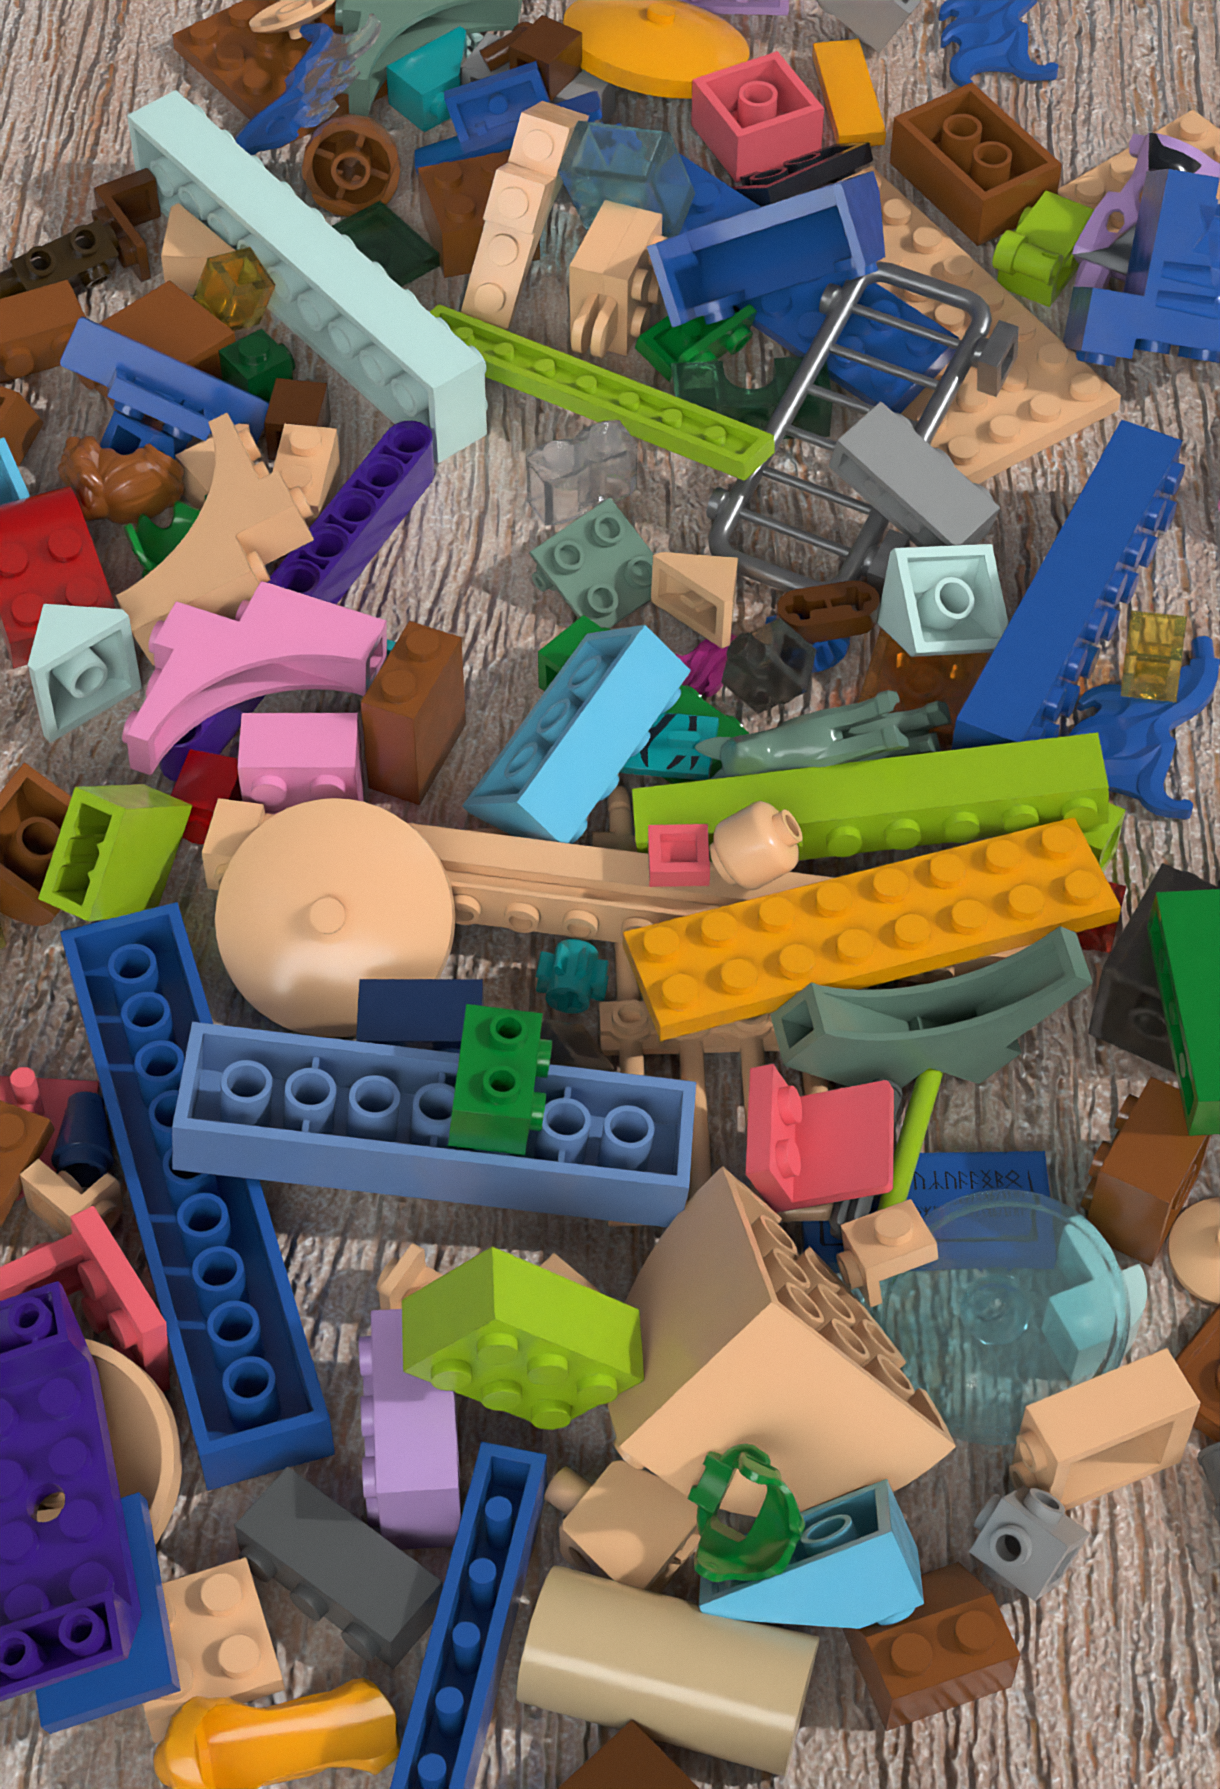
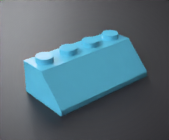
[462,625,691,844]

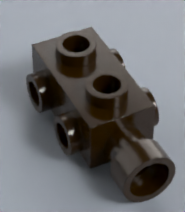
[0,219,120,299]

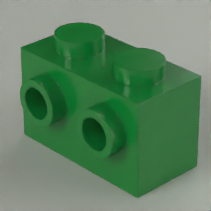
[448,1004,552,1155]

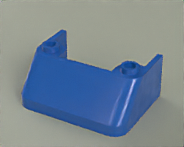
[647,171,886,327]

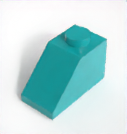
[386,26,467,133]

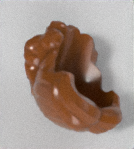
[57,436,185,525]

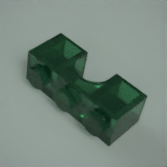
[670,357,833,439]

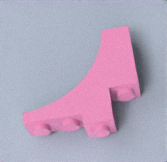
[122,581,387,775]

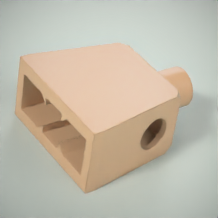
[544,1460,701,1593]

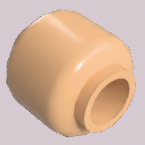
[709,801,803,890]

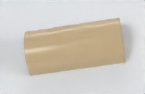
[516,1565,820,1777]

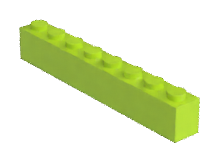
[632,732,1109,862]

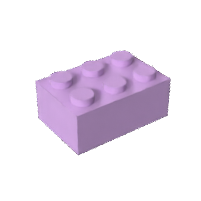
[359,1309,462,1550]

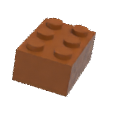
[889,82,1062,246]

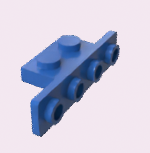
[414,61,603,175]
[60,317,270,444]

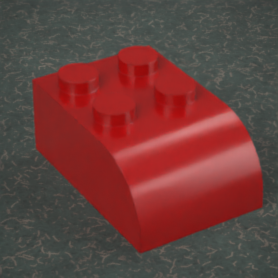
[0,486,116,669]

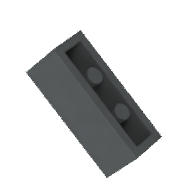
[234,1466,443,1669]

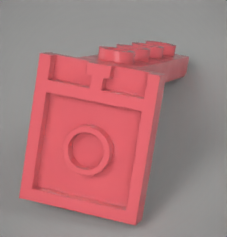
[0,1205,170,1392]

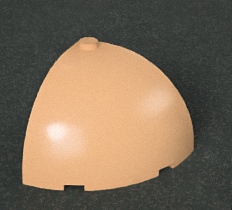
[608,1166,956,1517]

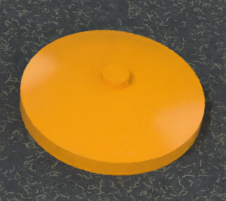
[562,0,749,99]

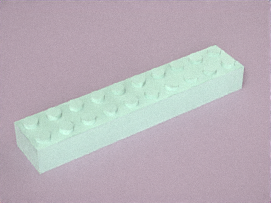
[127,90,488,463]

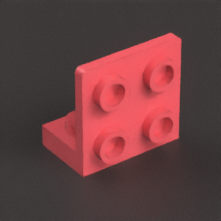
[745,1064,894,1213]

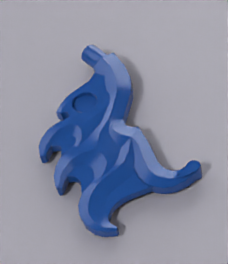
[938,0,1059,87]
[1069,636,1220,820]

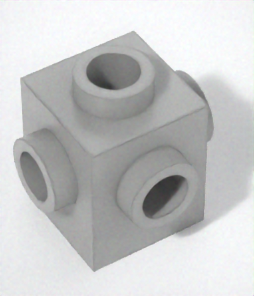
[969,1485,1090,1601]

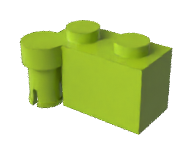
[992,190,1095,308]

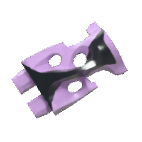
[1072,133,1220,292]

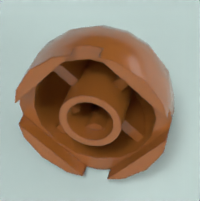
[302,113,401,218]

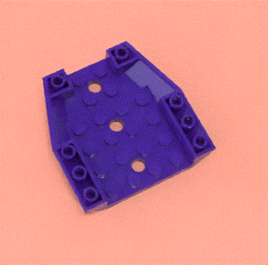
[0,1281,142,1702]

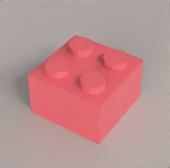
[691,51,824,183]

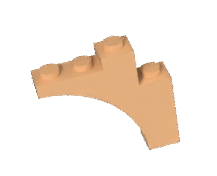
[461,101,589,330]
[116,413,314,666]

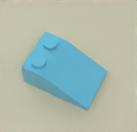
[699,1479,924,1629]

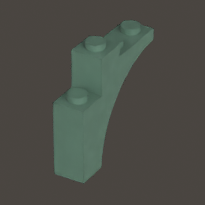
[335,0,523,116]
[770,926,1093,1089]

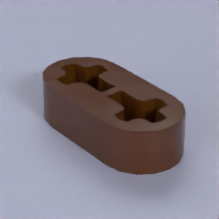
[776,581,880,644]

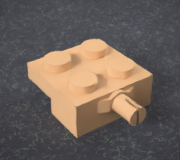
[142,1557,285,1744]

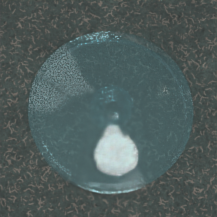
[871,1189,1131,1445]

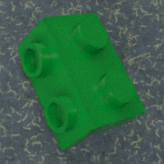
[635,304,757,390]

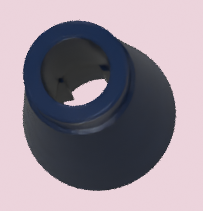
[51,1092,114,1187]

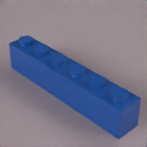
[390,1441,548,1789]

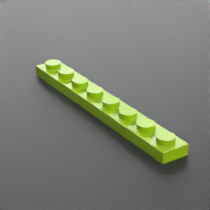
[430,304,775,481]

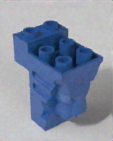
[1063,169,1220,367]

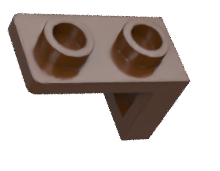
[92,168,161,282]

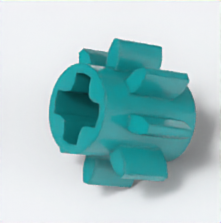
[535,939,609,1014]

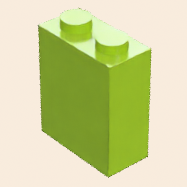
[38,784,193,922]

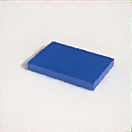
[35,1492,181,1734]

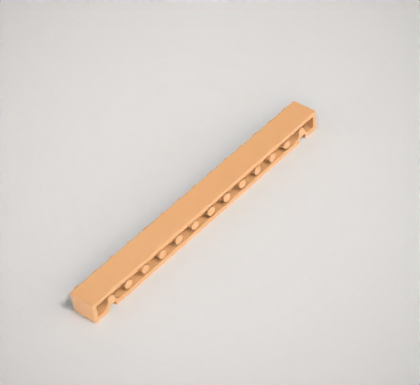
[201,798,1031,984]

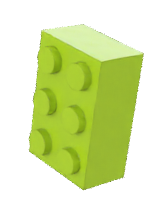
[402,1246,644,1430]

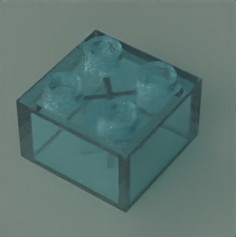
[558,121,695,238]

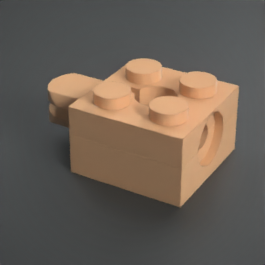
[569,200,668,359]

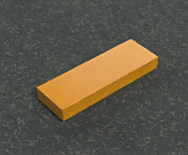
[812,39,886,146]

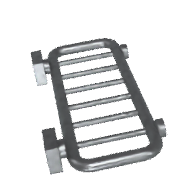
[706,261,1019,603]

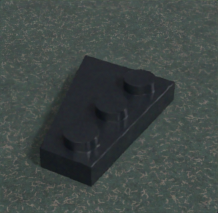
[730,142,873,207]

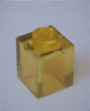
[192,247,276,331]
[1121,611,1187,702]

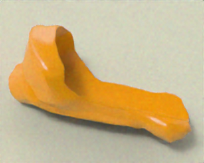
[153,1678,401,1789]

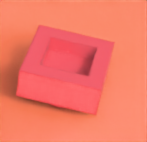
[648,824,710,887]

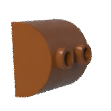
[0,762,72,926]

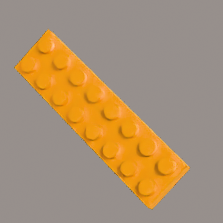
[623,818,1121,1041]

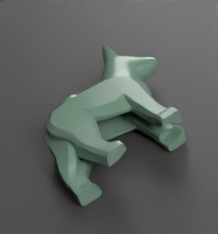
[695,690,952,779]

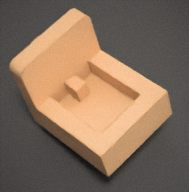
[836,1199,938,1308]

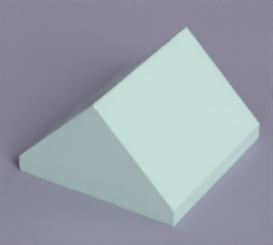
[877,544,1009,657]
[28,604,142,743]

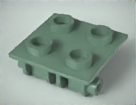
[529,497,654,629]

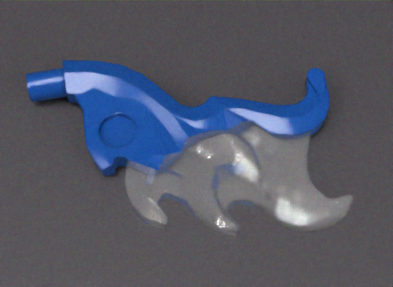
[234,13,382,155]

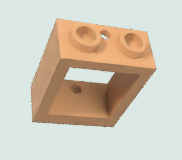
[1009,1348,1201,1511]

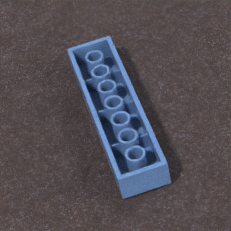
[172,1022,696,1228]

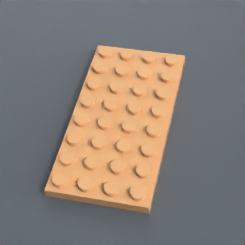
[838,165,1121,484]

